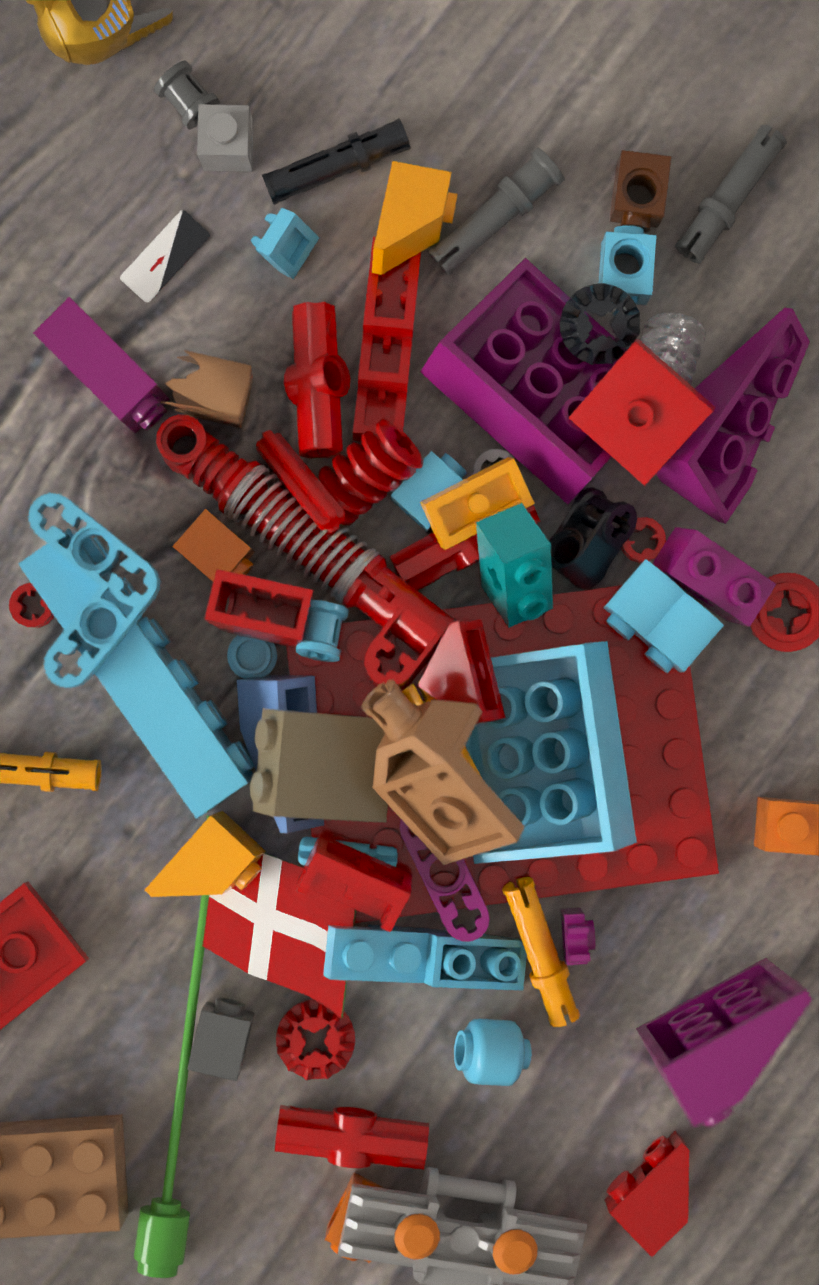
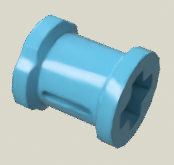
[295,600,349,662]

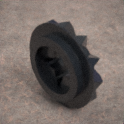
[560,283,640,365]

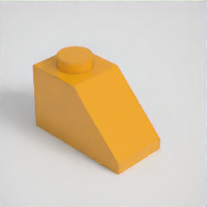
[372,161,458,275]
[145,810,266,897]

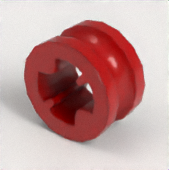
[621,517,666,563]
[9,583,55,628]

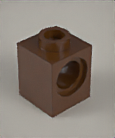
[609,150,672,232]

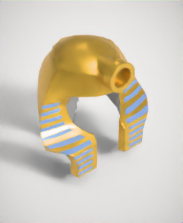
[26,0,173,65]

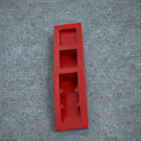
[353,237,421,442]

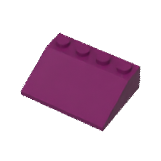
[420,258,620,505]
[636,958,812,1127]

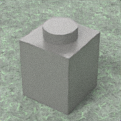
[197,104,254,172]

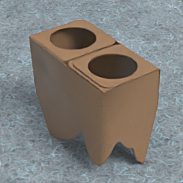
[161,350,253,428]

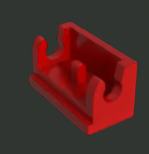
[296,834,413,932]

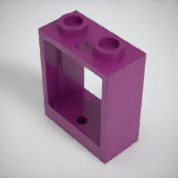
[33,297,170,434]

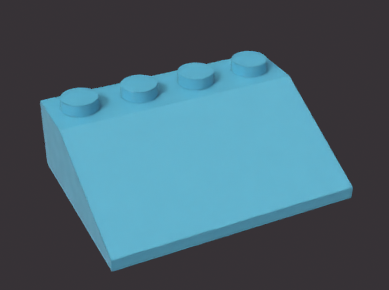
[465,641,637,864]

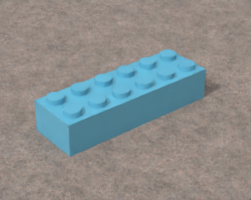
[18,528,254,819]

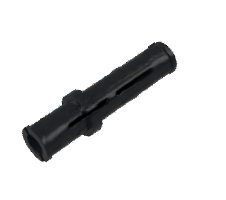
[262,118,411,205]

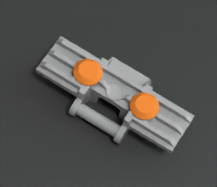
[338,1167,587,1285]

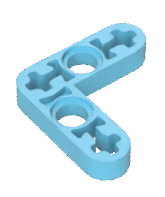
[28,493,161,688]

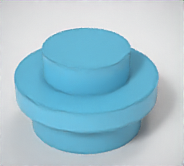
[227,635,277,679]

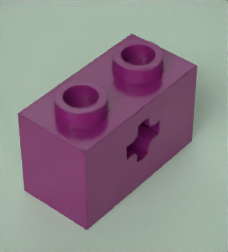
[652,527,776,627]

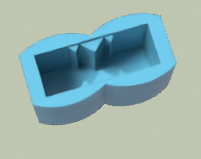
[603,559,724,673]

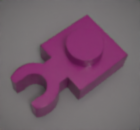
[560,907,596,965]

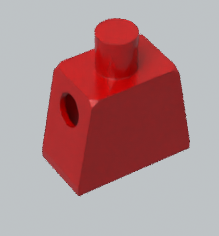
[205,569,313,647]

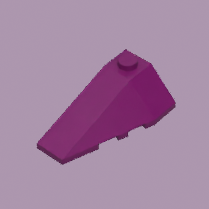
[656,307,810,524]

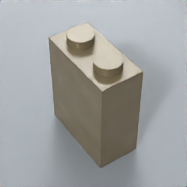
[250,708,388,823]

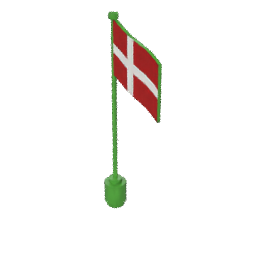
[134,815,356,1278]

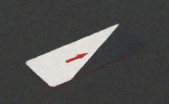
[120,210,210,303]

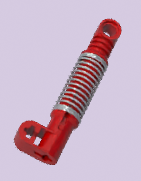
[156,414,457,691]

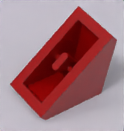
[418,619,506,724]

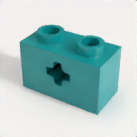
[476,503,553,628]

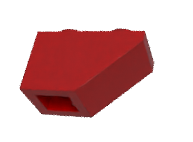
[604,1131,689,1257]

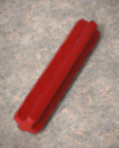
[256,430,346,533]

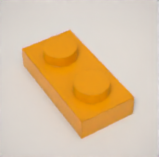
[420,457,535,550]

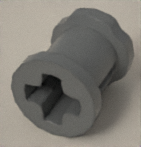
[154,61,220,130]

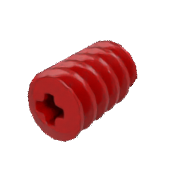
[318,419,423,526]

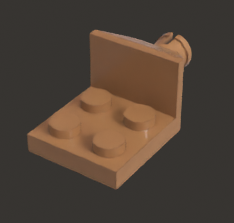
[362,680,525,865]

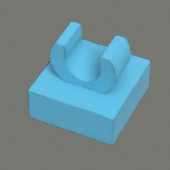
[251,208,320,279]

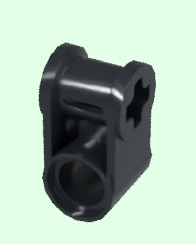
[548,487,637,589]

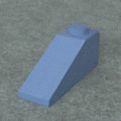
[237,675,324,833]

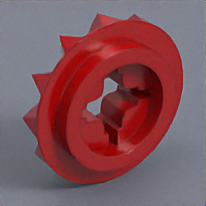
[750,573,819,652]
[276,999,355,1080]

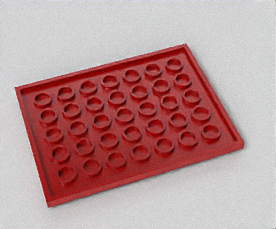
[286,585,719,923]

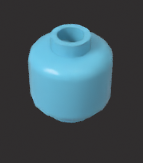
[454,1019,532,1086]

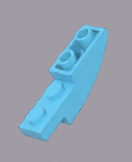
[323,924,527,991]

